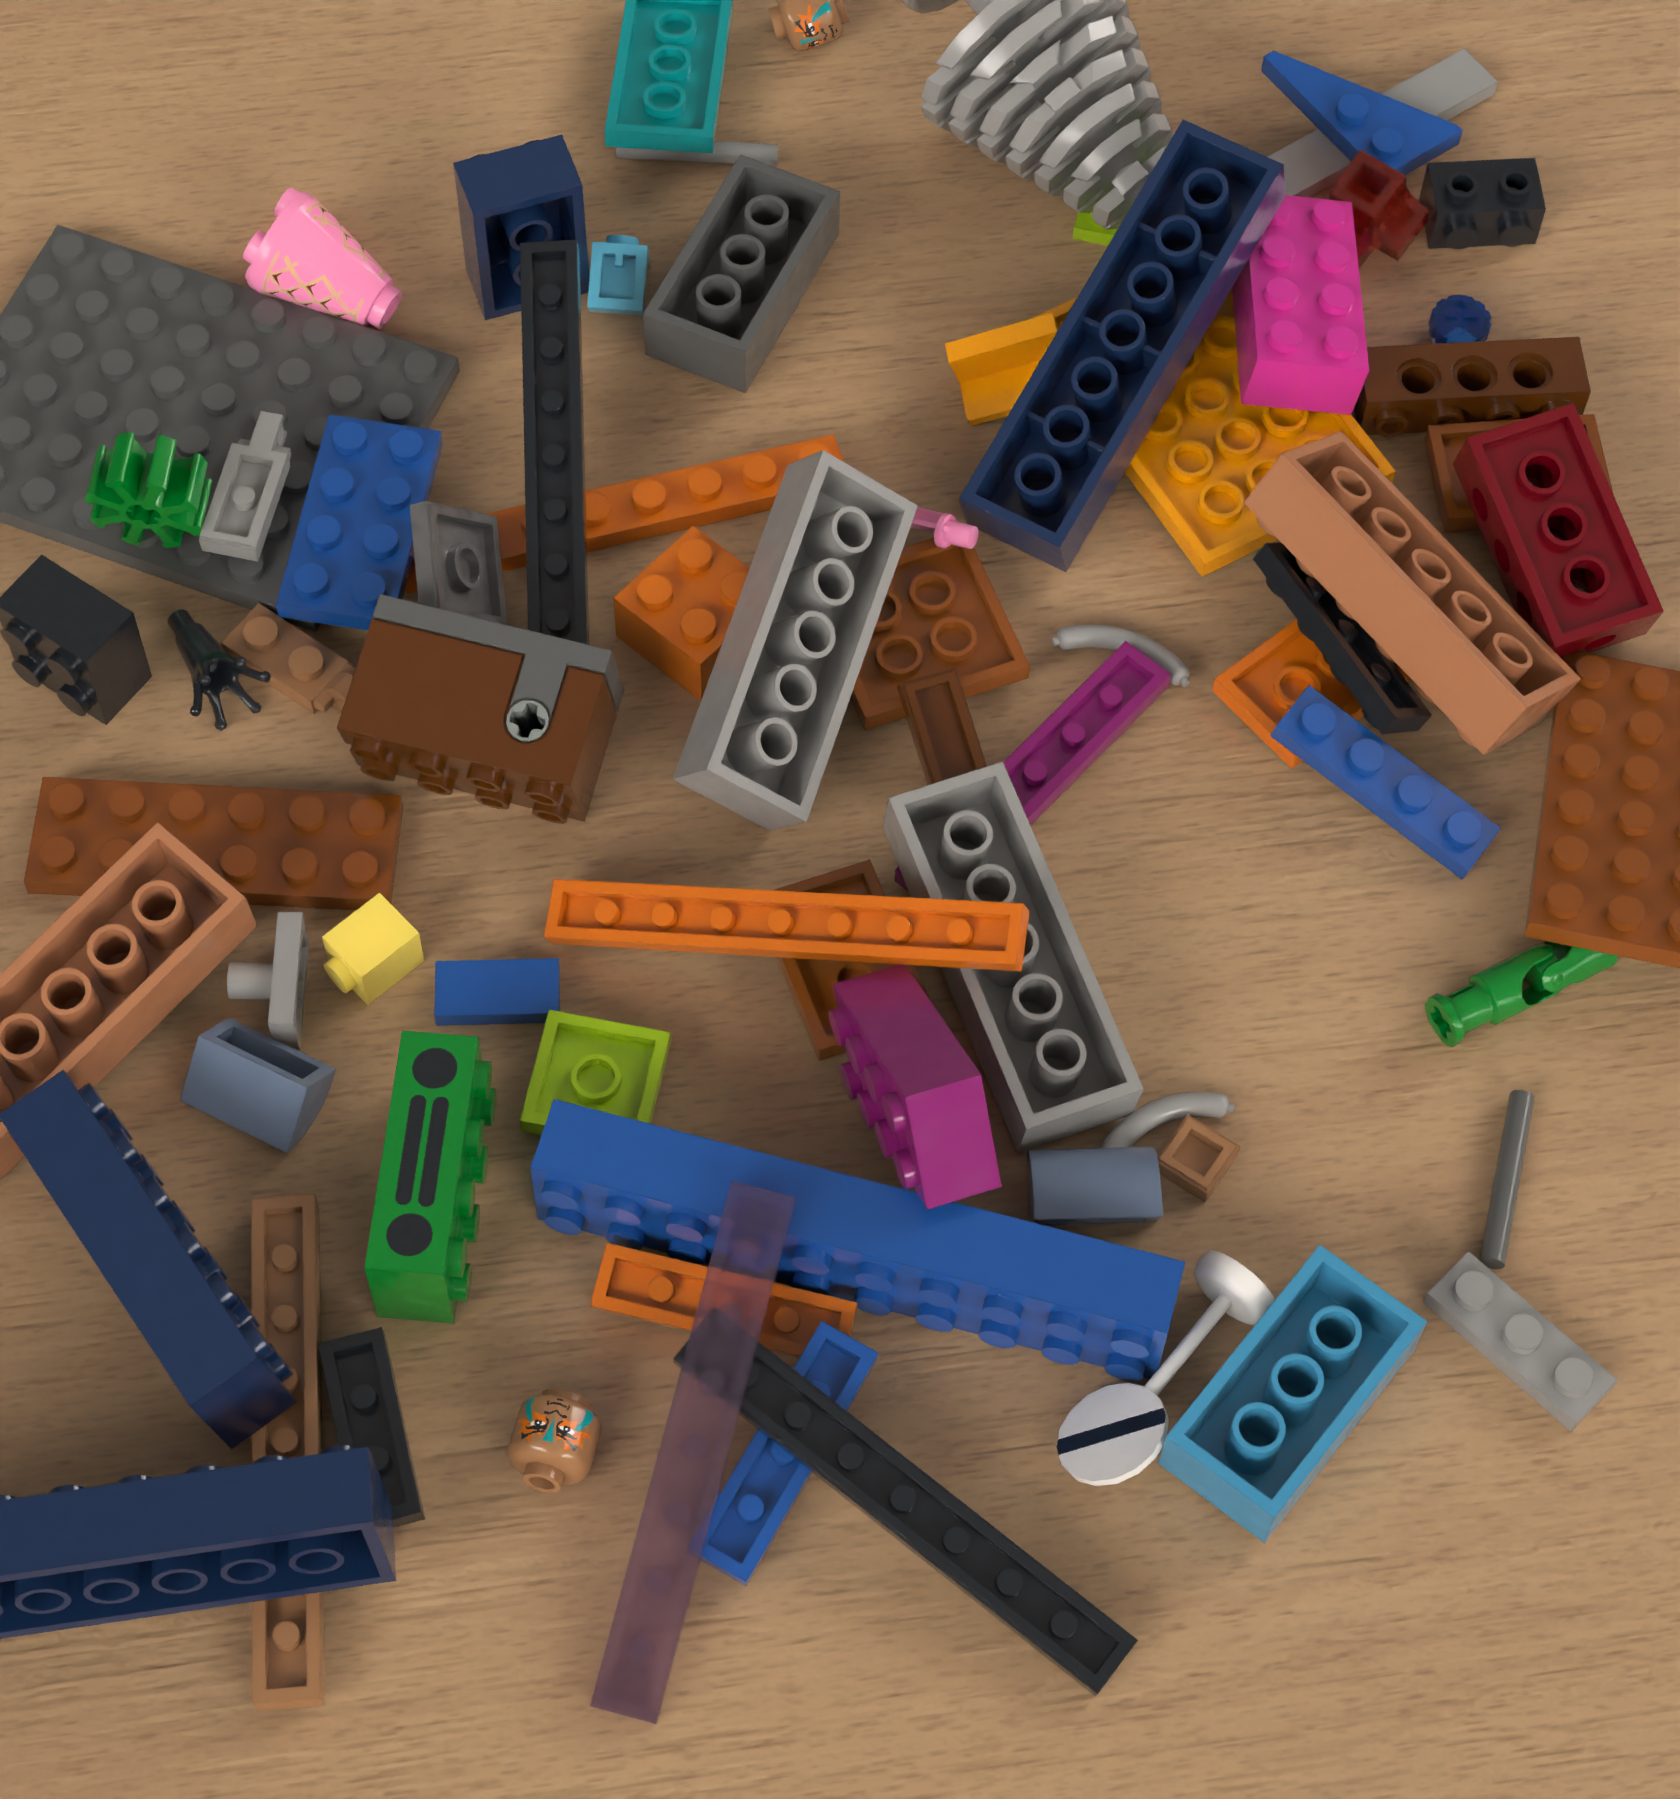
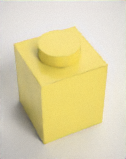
[322,893,424,1005]

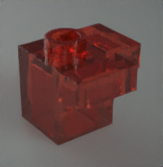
[1329,150,1429,269]

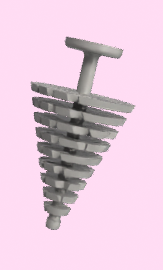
[902,0,1173,230]

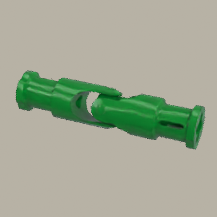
[1425,941,1618,1047]

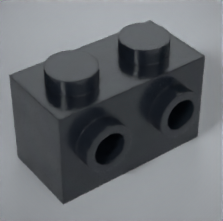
[1419,158,1546,249]

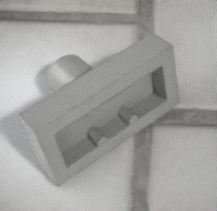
[227,912,309,1051]

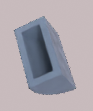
[180,1017,336,1153]
[1027,1147,1163,1225]

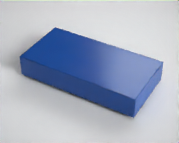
[434,958,560,1026]

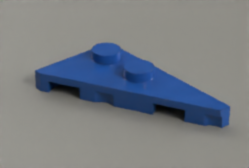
[1261,51,1462,190]

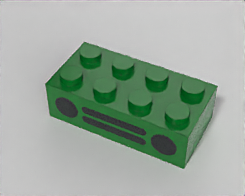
[364,1030,497,1324]

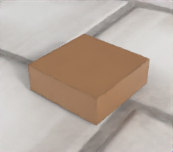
[1157,1114,1241,1203]

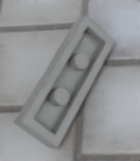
[1423,1251,1617,1432]

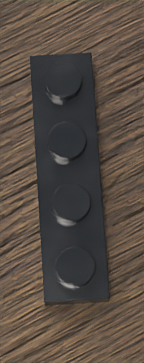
[1253,542,1432,734]

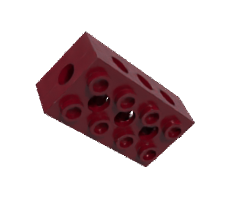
[1453,403,1664,659]

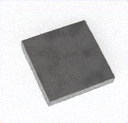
[410,501,507,625]

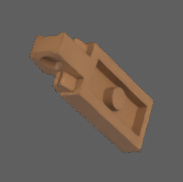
[220,603,356,714]

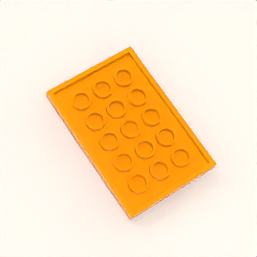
[1030,289,1396,577]

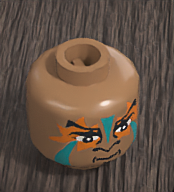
[768,0,849,51]
[507,1388,602,1493]

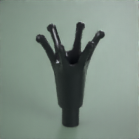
[168,609,271,731]

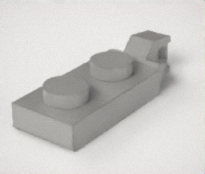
[199,411,291,562]

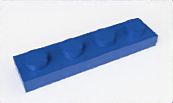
[1270,685,1501,879]
[688,1321,878,1586]

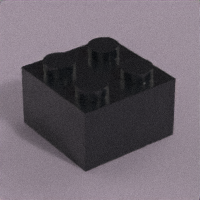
[0,554,152,725]

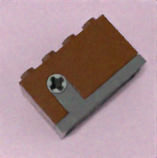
[337,594,624,824]

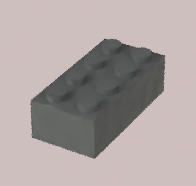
[643,154,840,393]

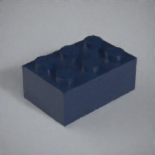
[453,135,589,320]

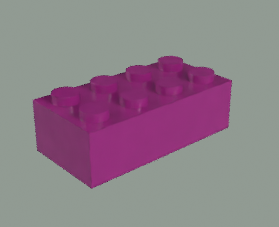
[829,964,1002,1210]

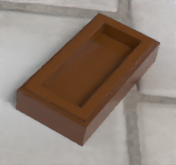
[897,668,987,785]

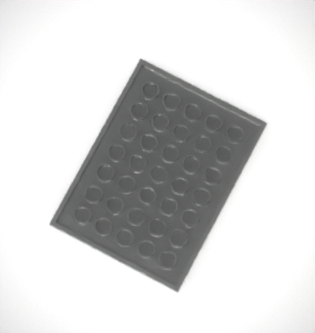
[0,225,460,632]

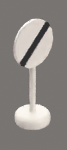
[1057,1250,1275,1486]

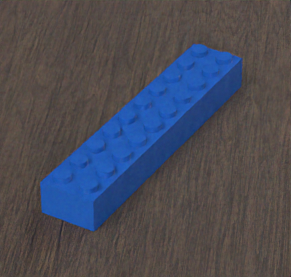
[530,1099,1185,1381]

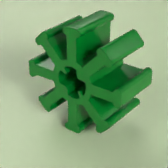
[85,432,212,548]

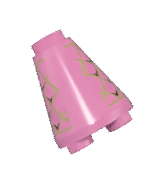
[243,187,403,330]

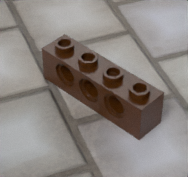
[1354,337,1591,437]

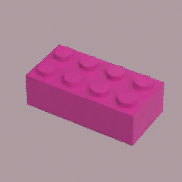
[1232,195,1369,415]

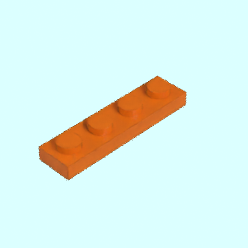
[590,1242,858,1358]

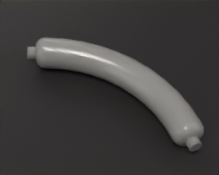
[1051,624,1190,687]
[1100,1092,1235,1148]

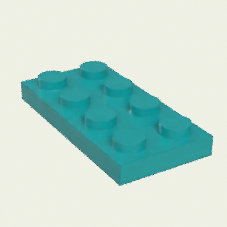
[604,0,733,154]

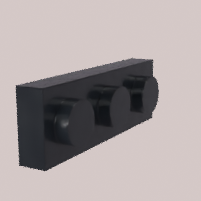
[318,1327,425,1528]

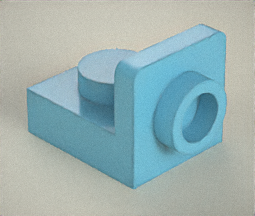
[587,235,651,316]

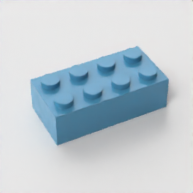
[1158,1245,1427,1543]

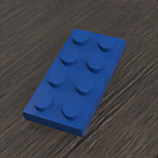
[276,414,443,630]

